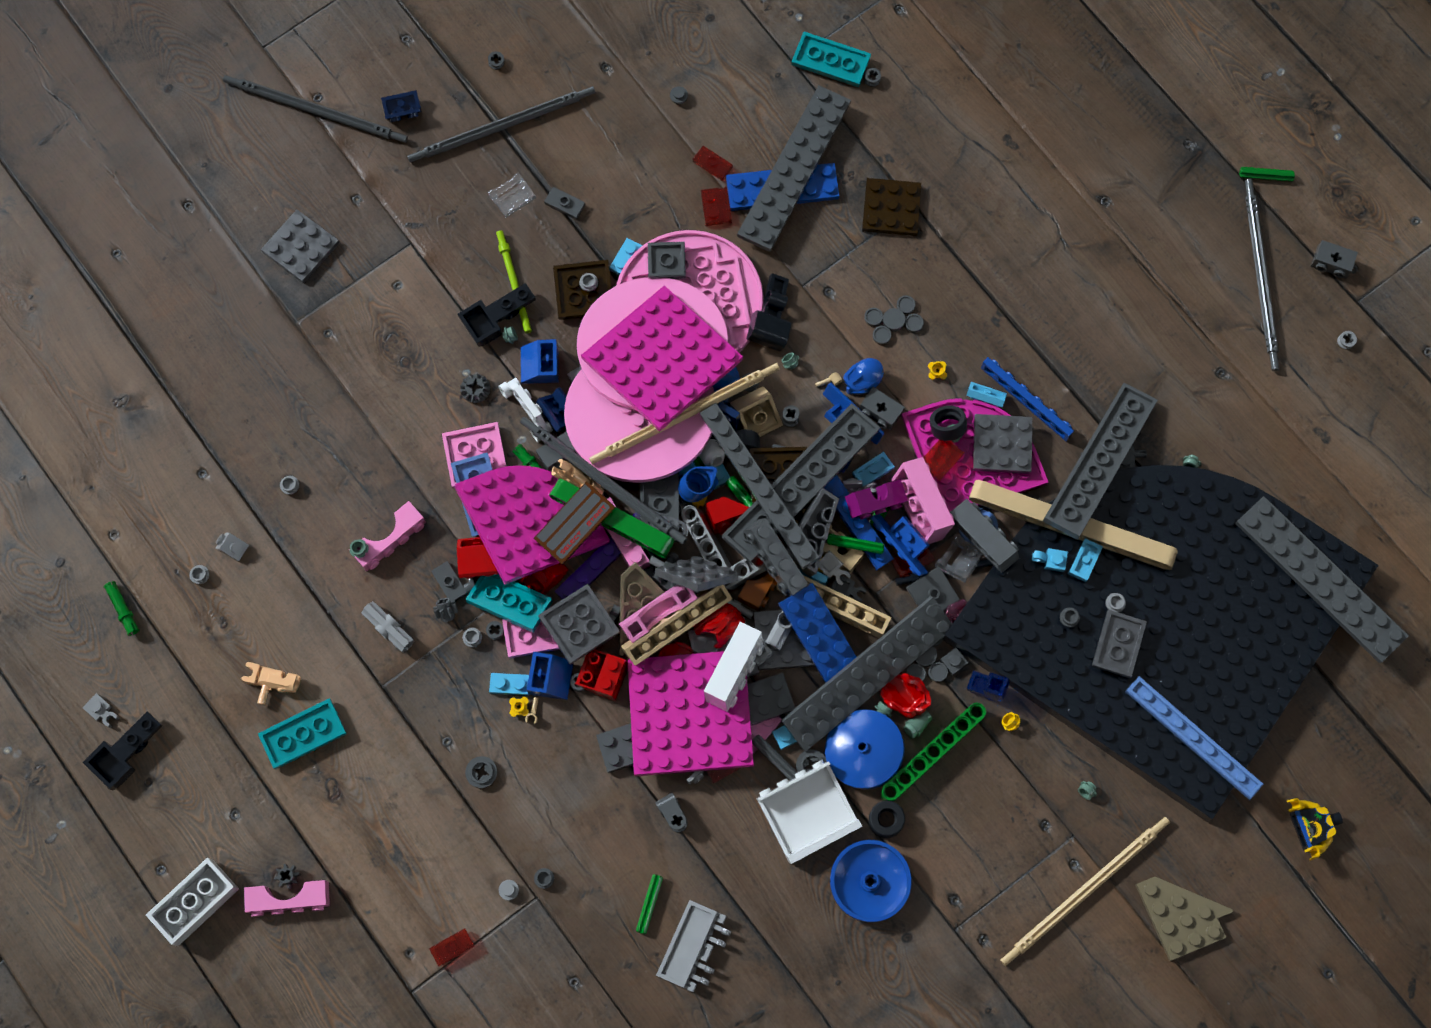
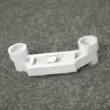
[498,378,553,442]

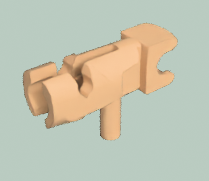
[551,459,604,494]
[241,662,301,705]

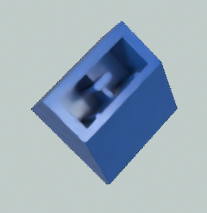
[521,339,559,384]
[527,652,574,700]

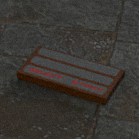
[533,481,616,565]

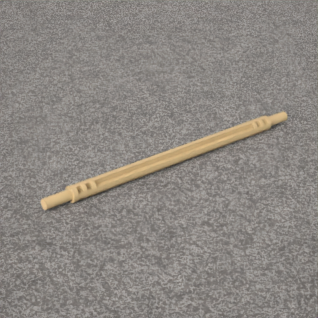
[589,363,780,465]
[1000,817,1170,966]

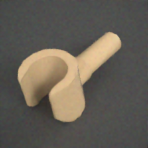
[815,372,843,387]
[525,697,539,724]

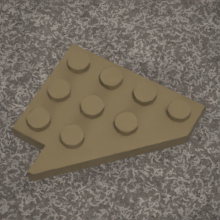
[619,562,664,658]
[1135,877,1233,961]

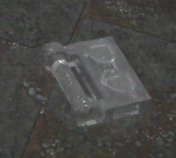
[487,172,536,218]
[935,535,984,582]

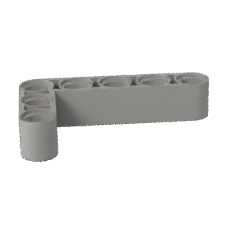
[681,505,767,590]

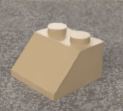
[730,386,783,437]

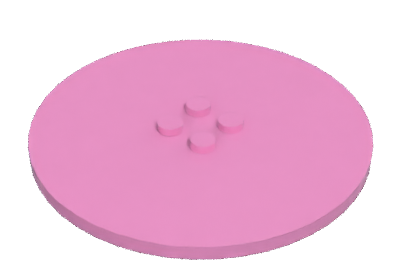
[616,230,763,352]
[577,277,728,410]
[564,369,714,483]

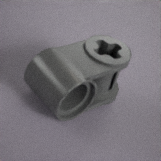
[655,793,688,832]

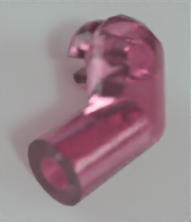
[945,599,967,624]

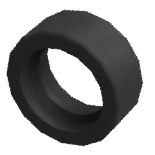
[930,406,967,441]

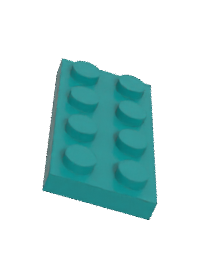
[791,32,871,87]
[466,574,553,633]
[258,698,347,770]

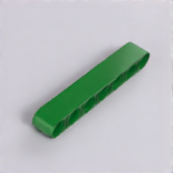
[549,478,675,558]
[881,703,986,802]

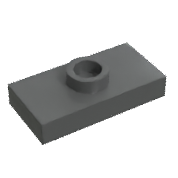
[544,187,585,220]
[431,561,468,602]

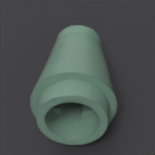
[903,711,932,739]

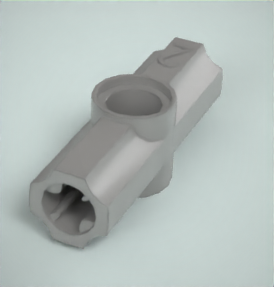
[765,595,793,652]
[361,601,414,653]

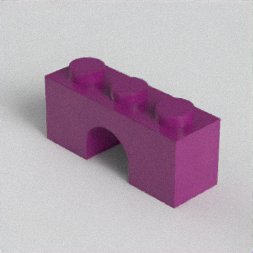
[845,479,908,520]

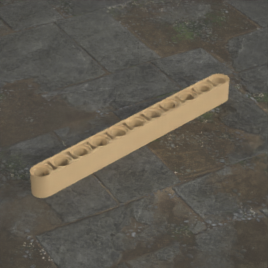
[969,480,1178,570]

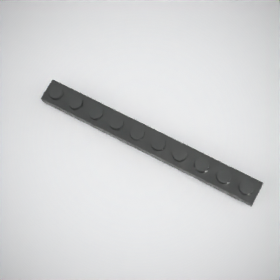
[700,403,819,569]

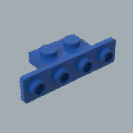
[823,383,884,445]
[871,514,930,576]

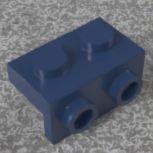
[381,90,422,122]
[536,388,567,432]
[717,397,740,431]

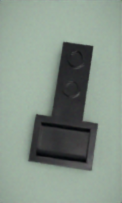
[746,273,792,351]
[457,283,536,347]
[82,711,163,790]

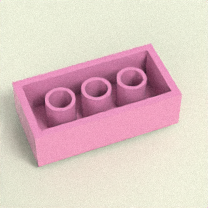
[891,457,955,544]

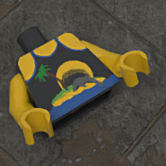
[1287,798,1343,861]

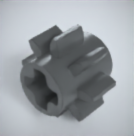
[433,598,458,622]
[274,864,301,889]

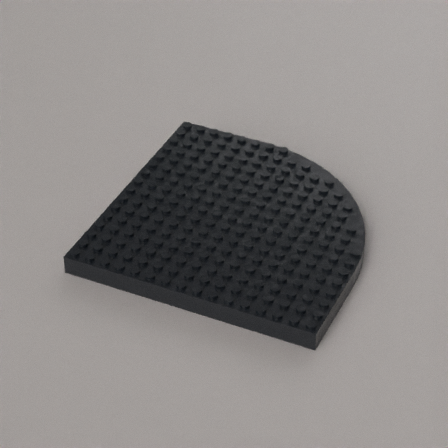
[943,465,1379,822]

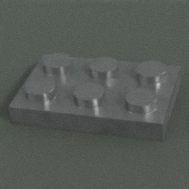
[1092,609,1147,678]

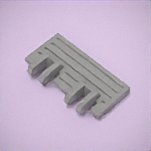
[656,900,731,993]

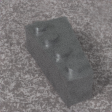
[784,488,839,577]

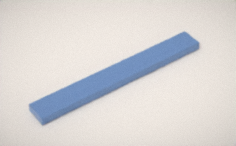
[1125,676,1264,800]

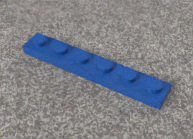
[981,357,1074,441]
[824,475,894,570]

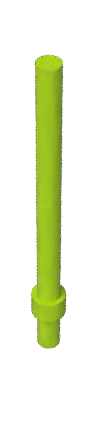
[496,230,532,334]

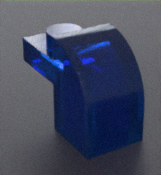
[966,671,1010,702]

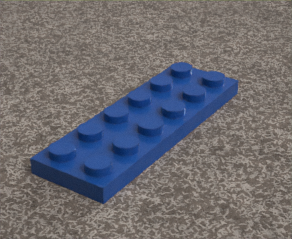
[726,163,839,211]
[778,583,856,683]

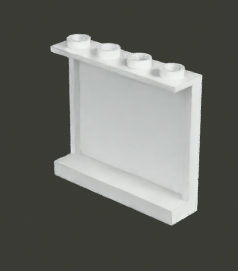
[756,760,862,864]

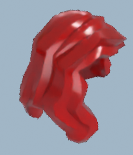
[693,603,746,649]
[880,673,931,718]

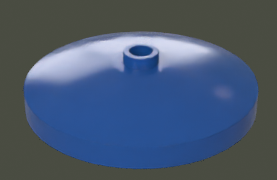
[825,710,905,789]
[830,840,911,922]

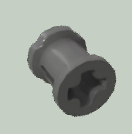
[782,405,799,427]

